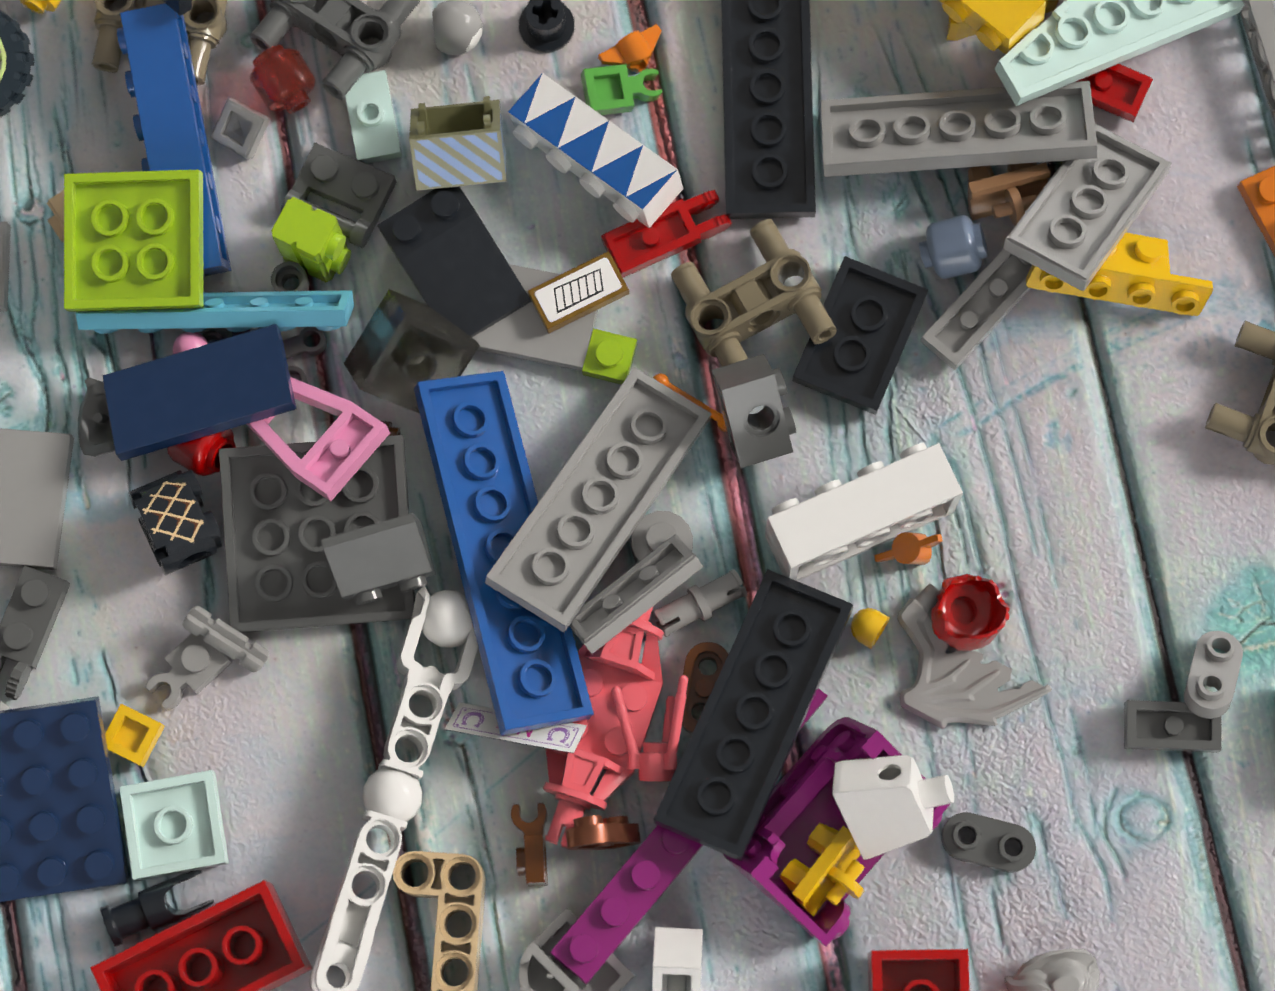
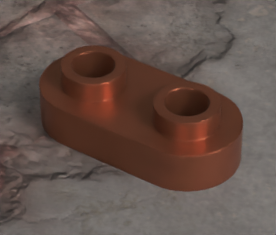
[565,815,641,850]

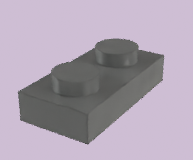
[1124,700,1222,753]

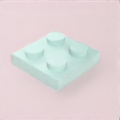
[120,770,229,881]

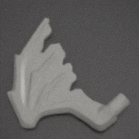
[897,583,1052,729]

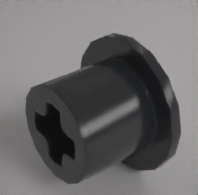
[519,0,575,52]

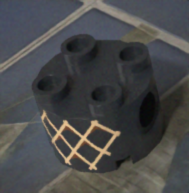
[128,469,222,576]

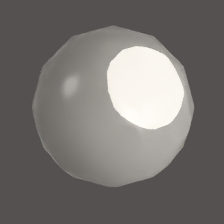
[432,0,483,55]

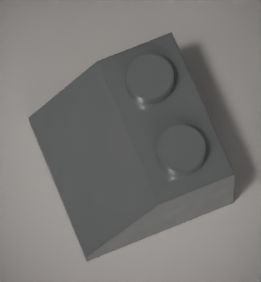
[321,513,436,605]

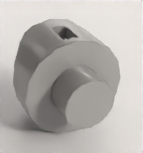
[631,511,693,564]

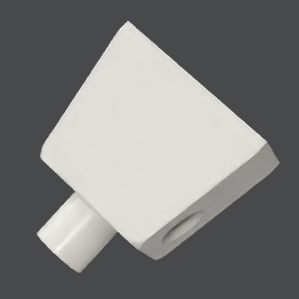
[832,755,954,860]

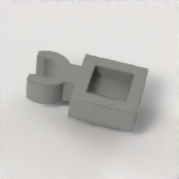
[145,633,232,710]

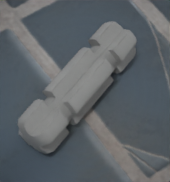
[182,606,269,672]

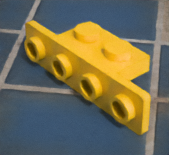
[1026,233,1213,316]

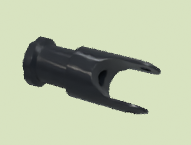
[100,870,214,947]

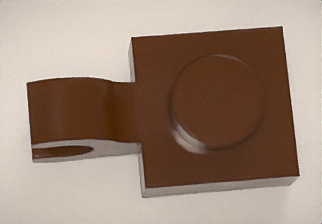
[511,803,548,887]

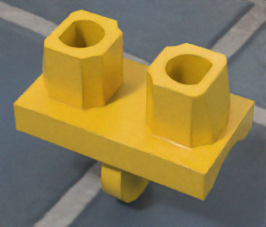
[780,823,865,917]

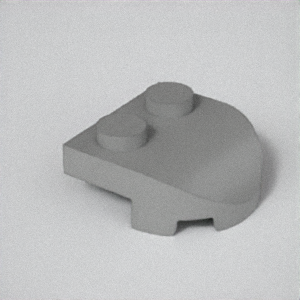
[519,908,634,991]

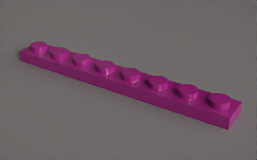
[550,688,828,985]

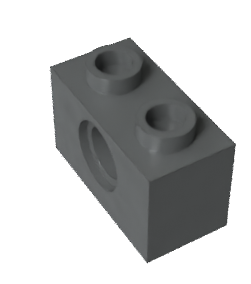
[711,354,796,468]

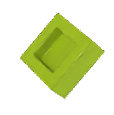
[582,328,637,385]

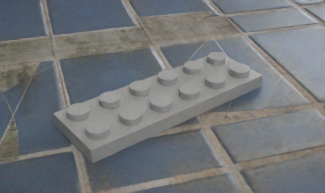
[821,81,1098,177]
[485,367,711,632]

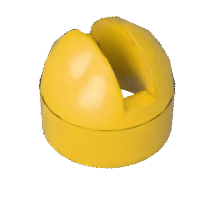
[851,608,890,649]

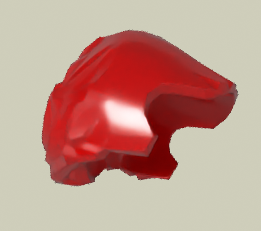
[931,574,1010,651]

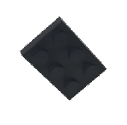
[792,256,928,415]

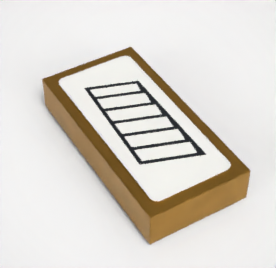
[528,251,629,333]

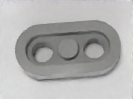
[1184,631,1243,718]

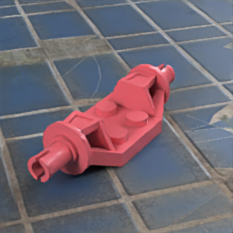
[543,607,664,848]

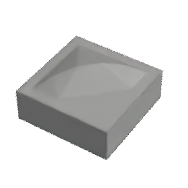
[210,98,271,159]

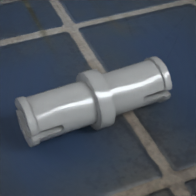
[652,569,747,637]

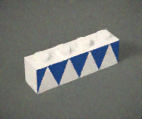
[508,73,684,228]

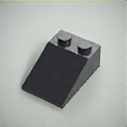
[377,186,531,349]

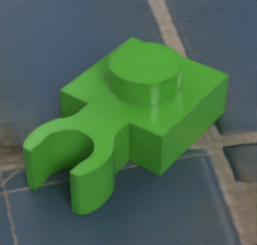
[580,64,662,115]

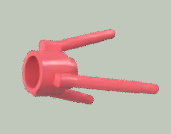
[612,675,688,782]

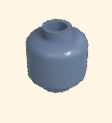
[919,215,988,279]

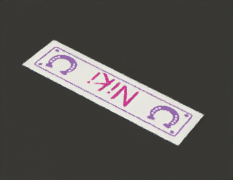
[445,702,587,753]

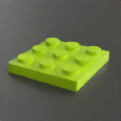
[64,170,204,312]

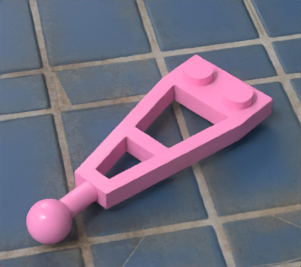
[173,332,390,502]

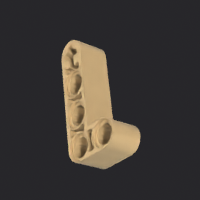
[393,851,486,991]

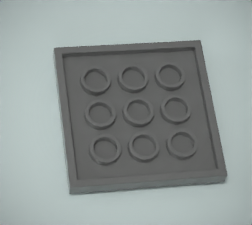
[219,435,415,633]

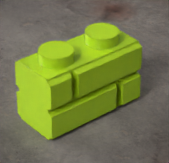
[271,197,351,283]

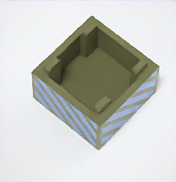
[409,96,507,191]

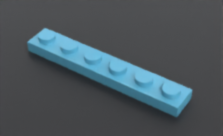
[76,290,354,334]

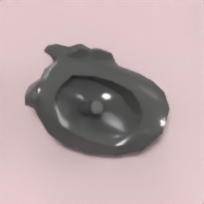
[78,377,115,457]

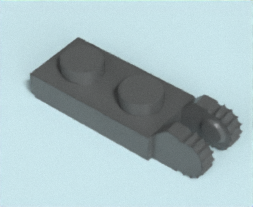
[0,565,70,700]

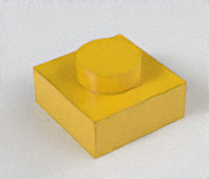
[105,704,165,767]

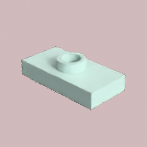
[345,70,402,164]

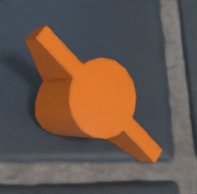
[598,24,662,73]
[874,532,943,565]

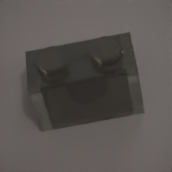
[344,289,480,414]

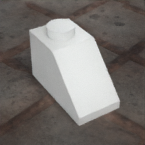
[652,927,703,991]

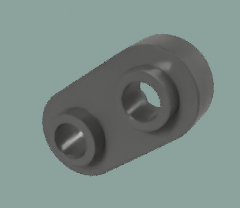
[941,812,1036,873]

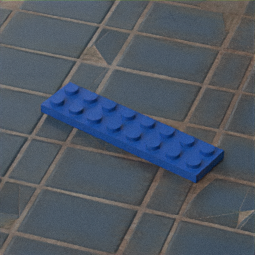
[414,371,594,735]

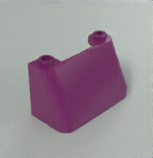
[723,717,950,947]

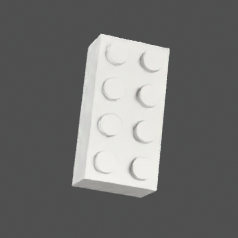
[765,443,963,581]

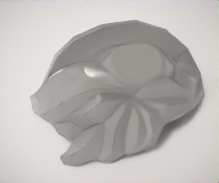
[1004,948,1100,991]

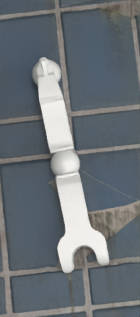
[309,586,478,991]

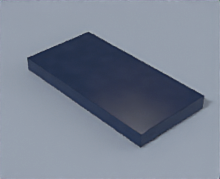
[102,324,297,461]

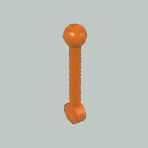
[653,373,727,432]

